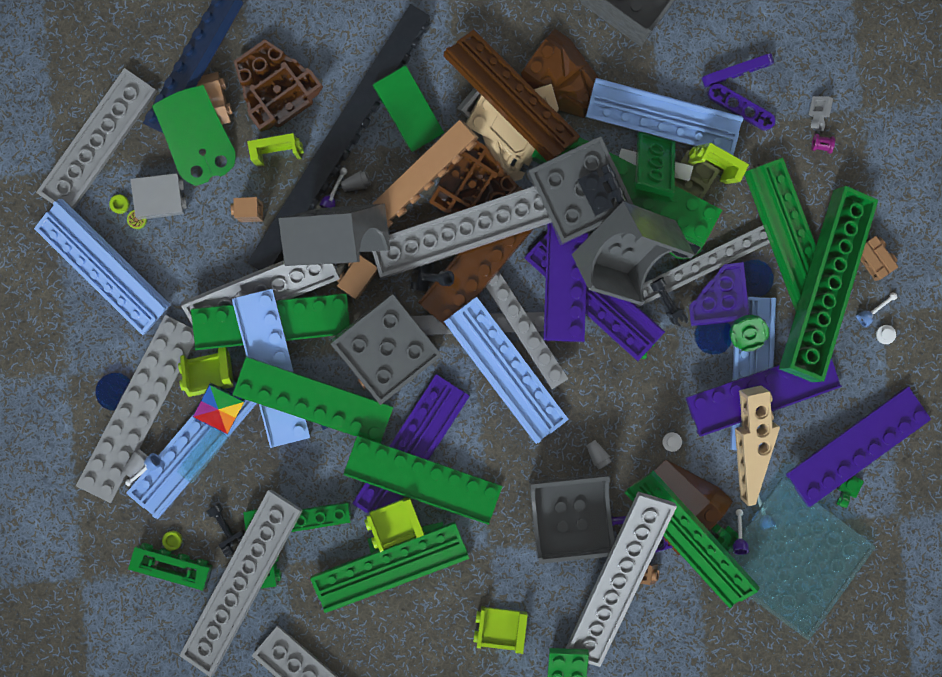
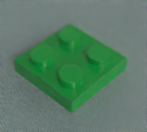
[547,648,589,677]

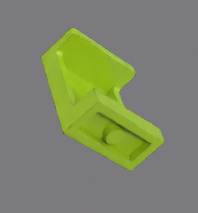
[247,133,304,167]
[688,143,749,184]
[178,347,234,397]
[364,497,424,552]
[473,606,528,654]

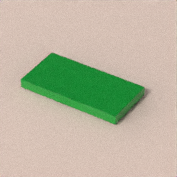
[372,65,444,152]
[635,131,676,198]

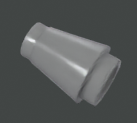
[341,170,371,192]
[586,440,611,470]
[122,449,148,478]

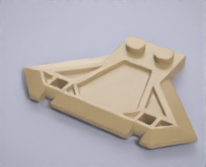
[466,84,559,181]

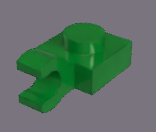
[836,476,864,508]
[711,523,738,552]

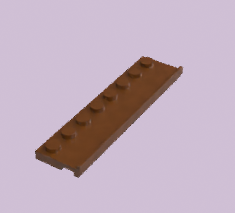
[443,30,580,162]
[418,184,533,328]

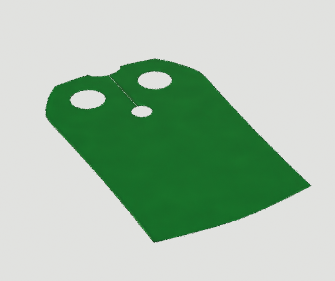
[152,85,236,186]

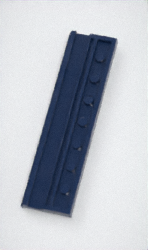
[143,0,244,134]

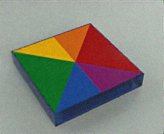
[193,382,245,434]

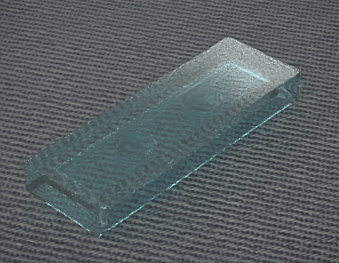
[177,427,229,484]

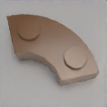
[196,72,233,124]

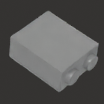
[130,174,187,220]

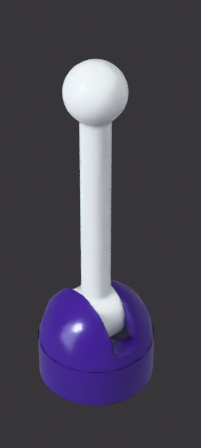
[319,168,347,208]
[733,509,749,555]

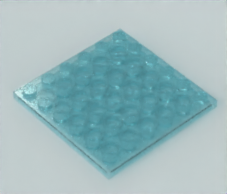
[728,478,876,641]

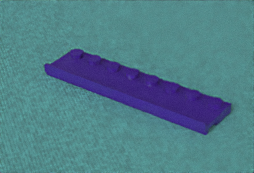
[544,223,588,342]
[524,234,665,362]
[685,358,842,436]
[352,374,470,513]
[786,386,931,507]

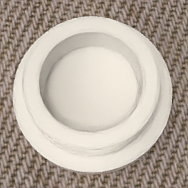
[876,325,896,344]
[662,432,682,452]

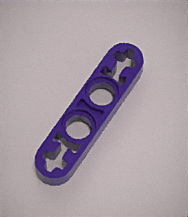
[701,53,775,88]
[708,84,776,131]

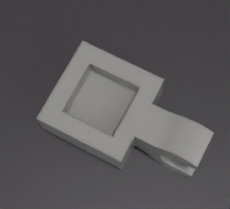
[809,96,833,131]

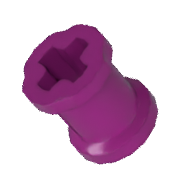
[811,134,835,154]

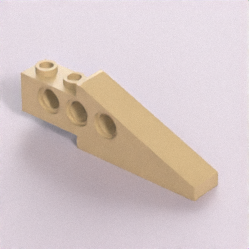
[735,386,780,506]

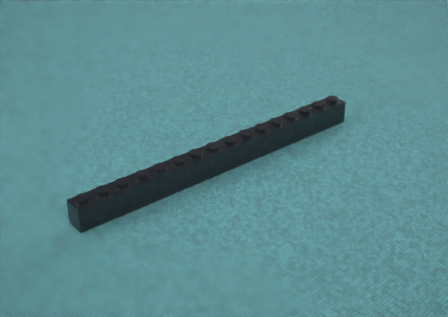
[247,4,431,270]

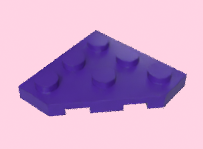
[689,262,749,326]

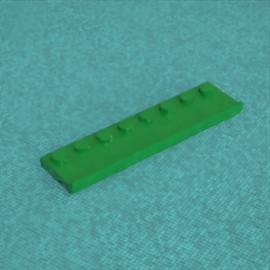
[744,158,816,312]
[191,293,350,350]
[232,356,394,443]
[343,435,503,525]
[625,470,760,608]
[310,521,470,613]

